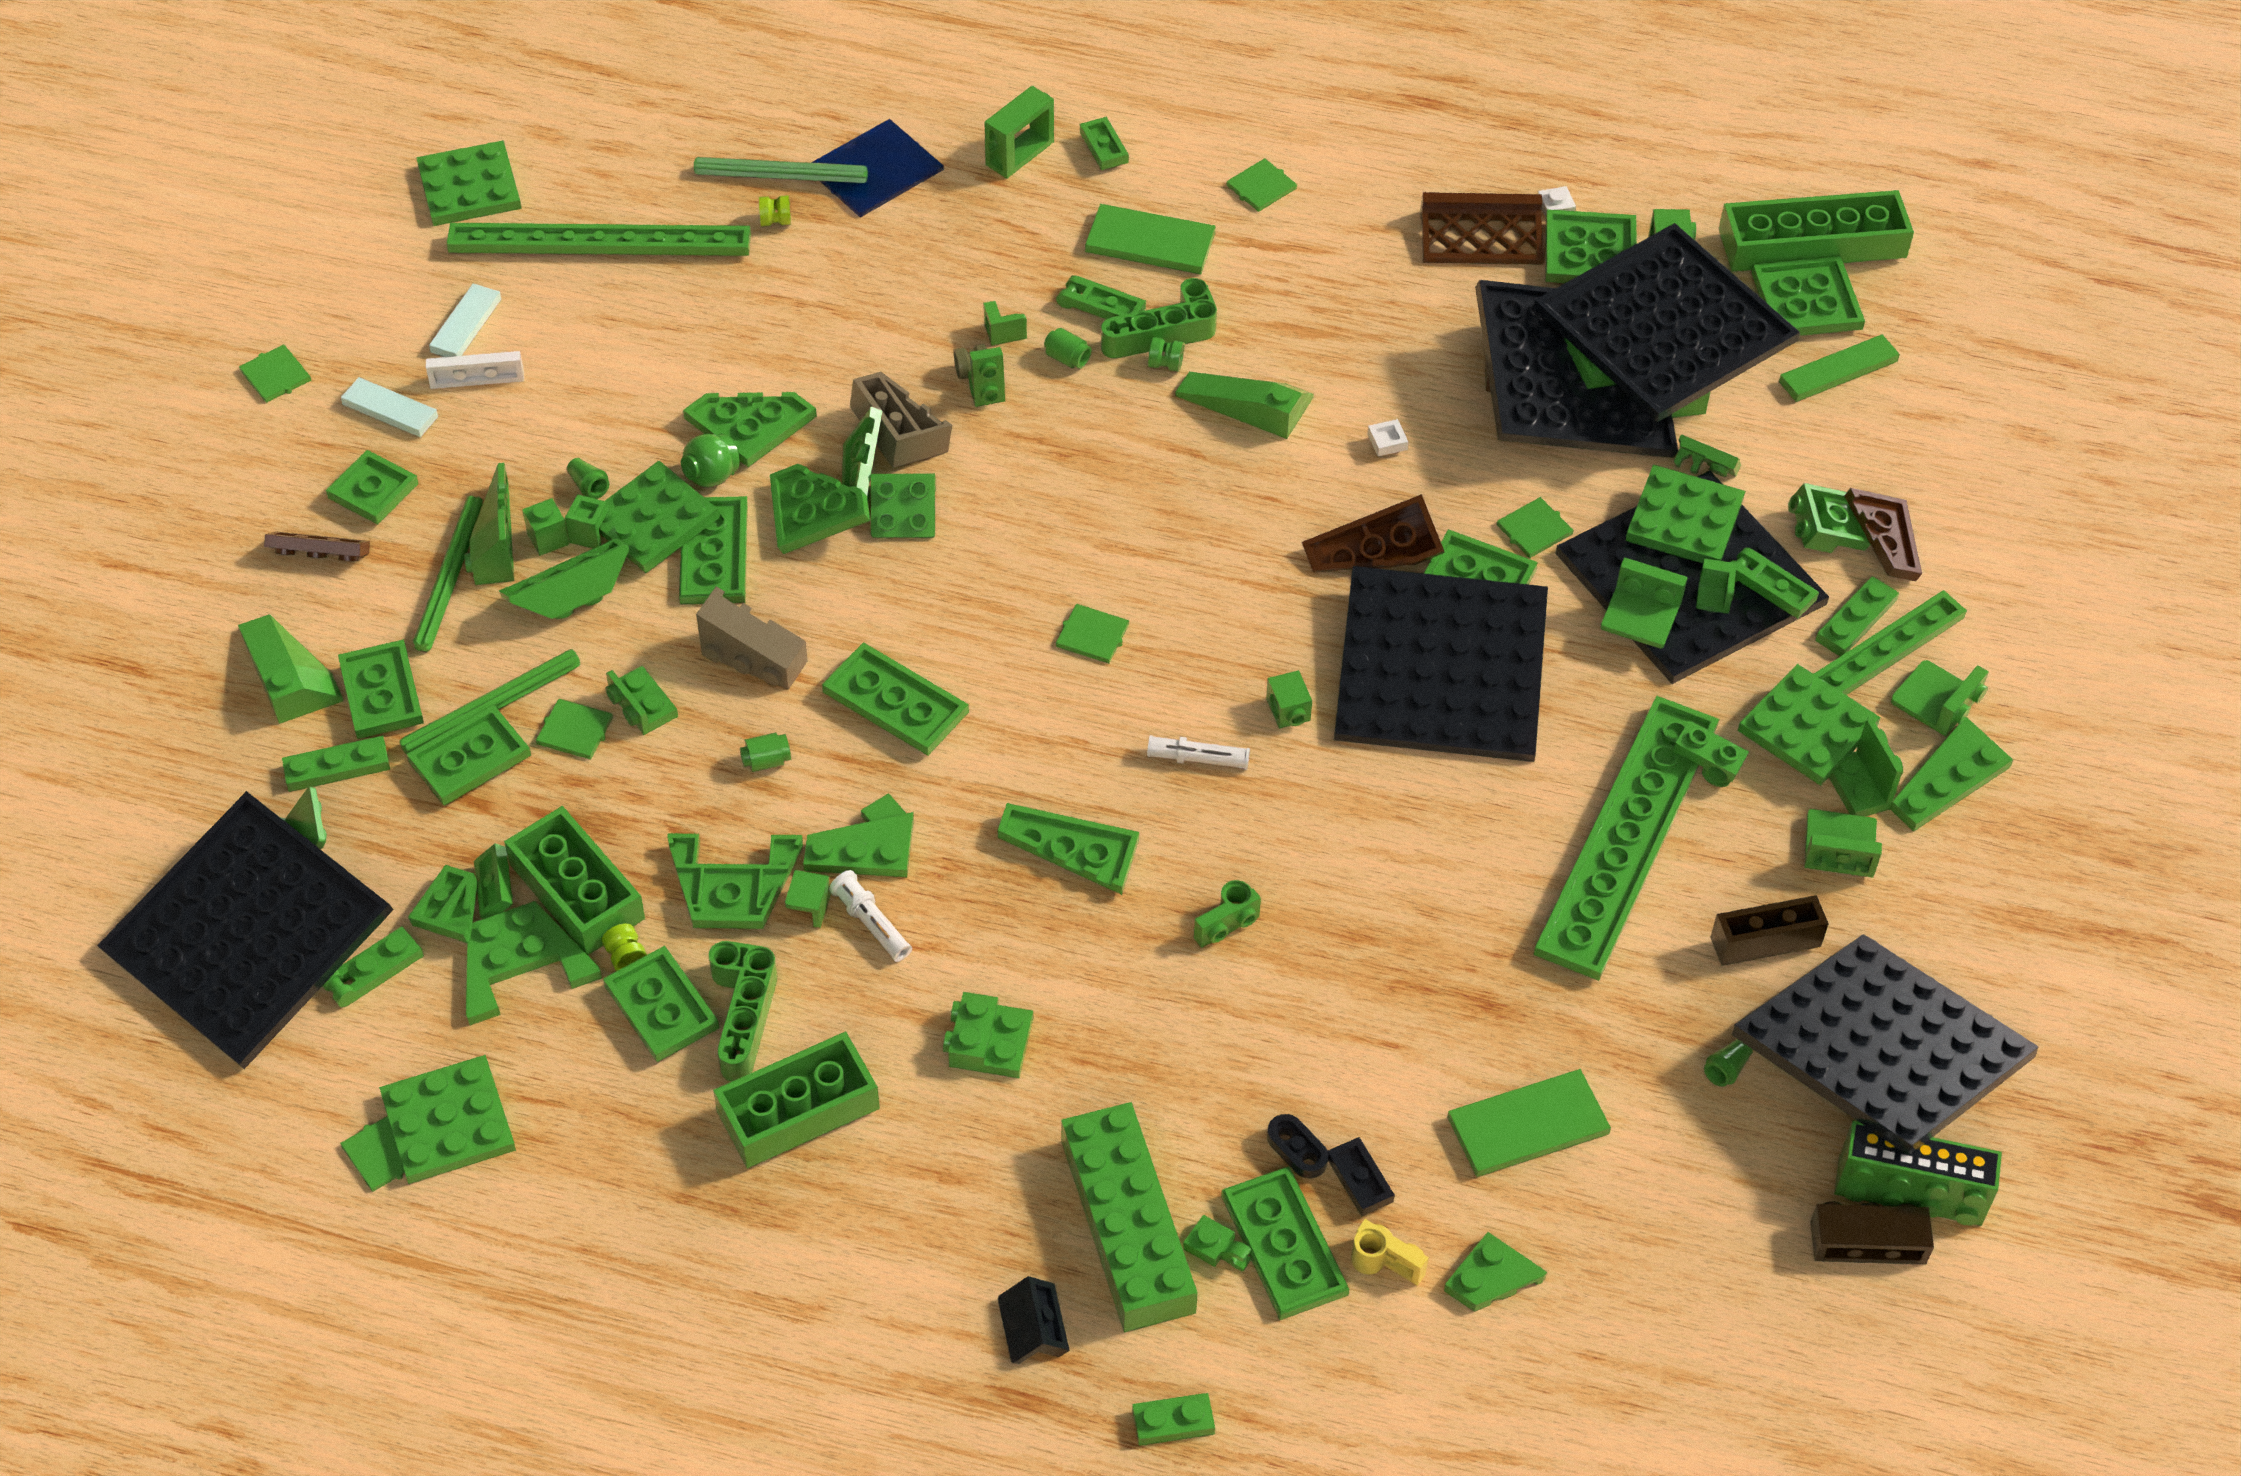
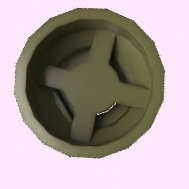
[953,344,987,380]

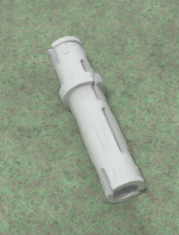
[1147,735,1250,770]

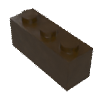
[1710,895,1829,966]
[1810,1201,1934,1265]

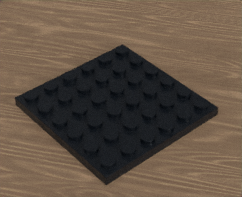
[1533,223,1800,422]
[1475,280,1678,458]
[1555,470,1829,684]
[1334,566,1548,762]
[97,791,394,1069]
[1732,934,2039,1156]

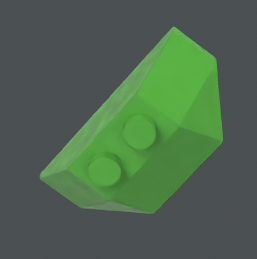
[499,538,629,619]

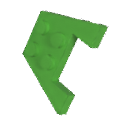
[667,833,803,929]
[466,901,602,1026]

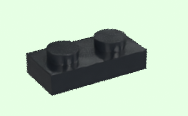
[1328,1137,1395,1217]

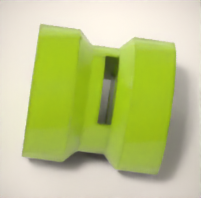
[759,195,791,227]
[602,923,647,971]

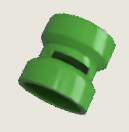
[1148,337,1185,372]

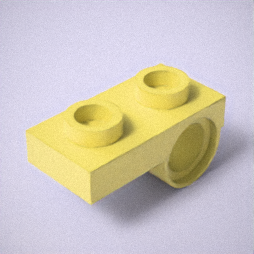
[1351,1219,1429,1286]

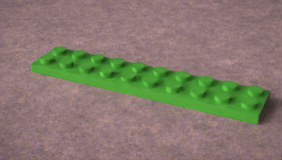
[1534,696,1719,981]

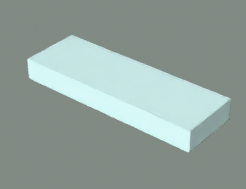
[429,283,501,357]
[341,377,438,438]

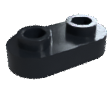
[1267,1114,1328,1178]

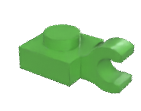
[1183,1215,1251,1271]

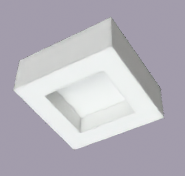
[1538,186,1576,217]
[1367,419,1408,457]

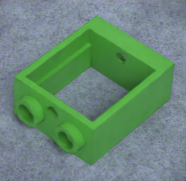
[984,86,1054,179]

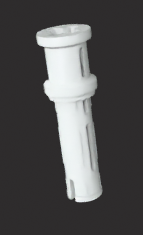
[829,870,912,962]

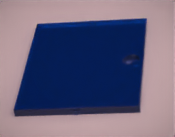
[811,119,944,218]

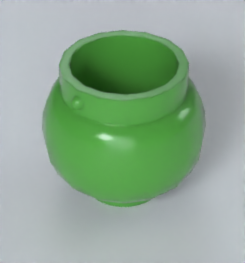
[681,433,740,488]

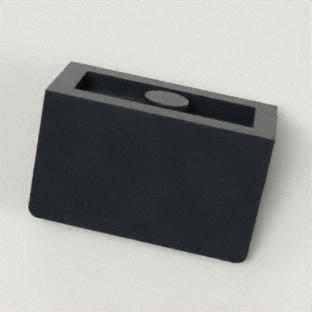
[998,1276,1070,1364]

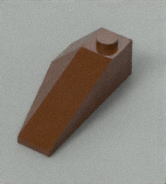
[1302,494,1445,572]

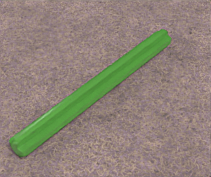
[694,157,868,183]
[413,496,483,652]
[400,649,580,755]

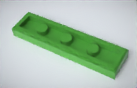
[1779,334,1900,402]

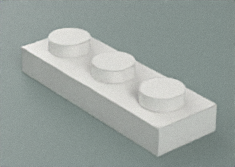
[426,351,524,389]

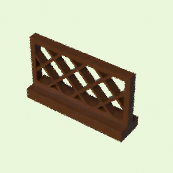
[1420,192,1544,265]

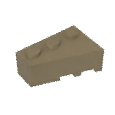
[850,372,952,468]
[696,586,808,690]

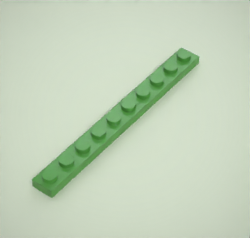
[447,223,751,256]

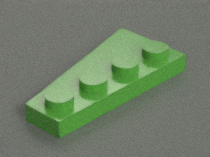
[1890,717,2013,832]
[998,803,1139,895]

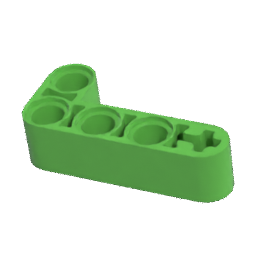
[1101,278,1217,358]
[709,941,777,1082]

